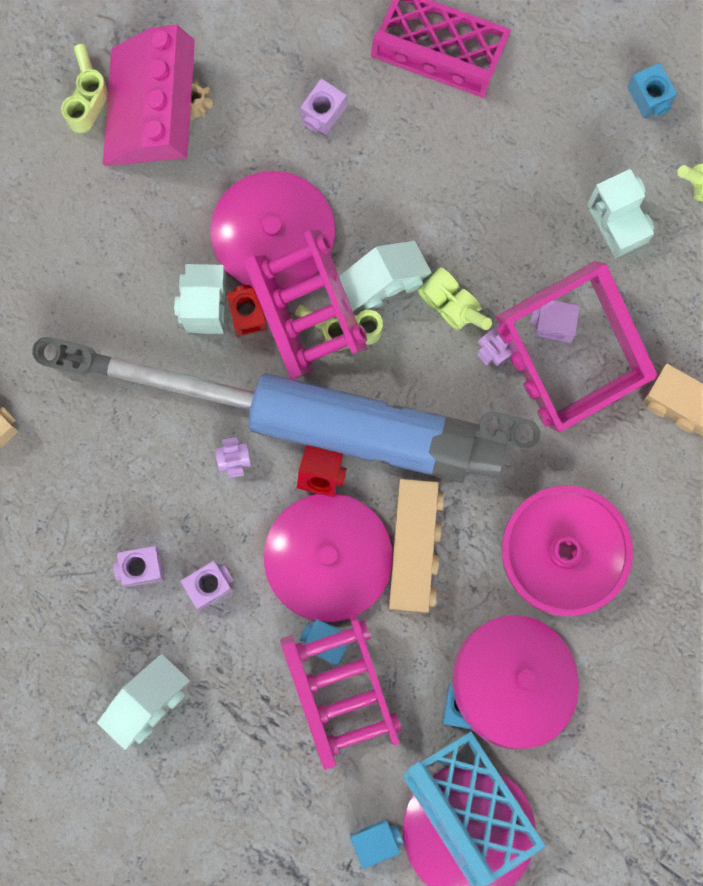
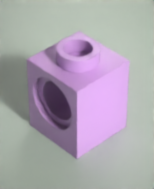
[300,78,347,135]
[530,301,580,343]
[113,546,165,587]
[180,561,234,611]

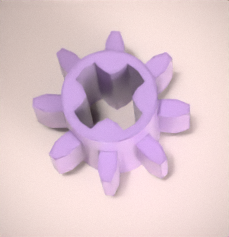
[477,328,513,367]
[215,437,251,478]

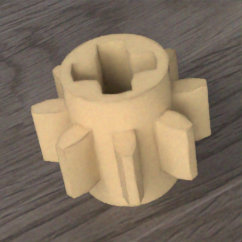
[190,80,214,122]

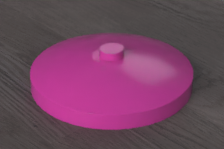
[210,171,335,290]
[501,486,633,617]
[264,494,393,623]
[453,615,579,749]
[403,764,536,886]

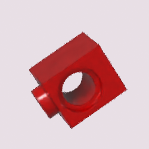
[227,285,267,337]
[296,445,347,497]

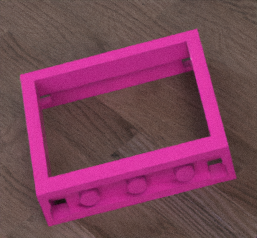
[495,261,658,432]

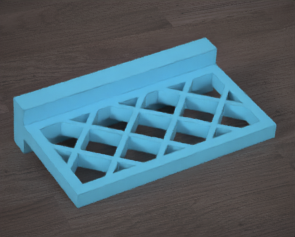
[402,732,546,886]

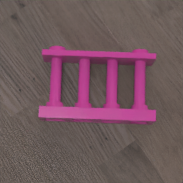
[244,230,368,379]
[280,613,402,770]

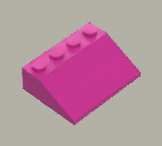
[103,24,195,166]

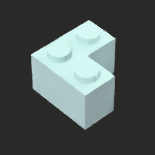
[587,169,654,259]
[339,241,432,311]
[174,264,226,334]
[97,654,190,750]

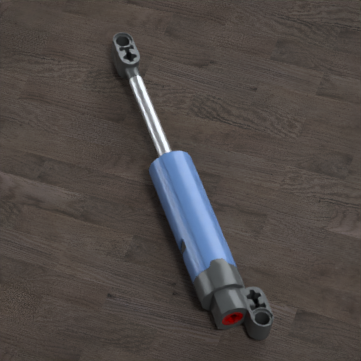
[32,337,541,483]

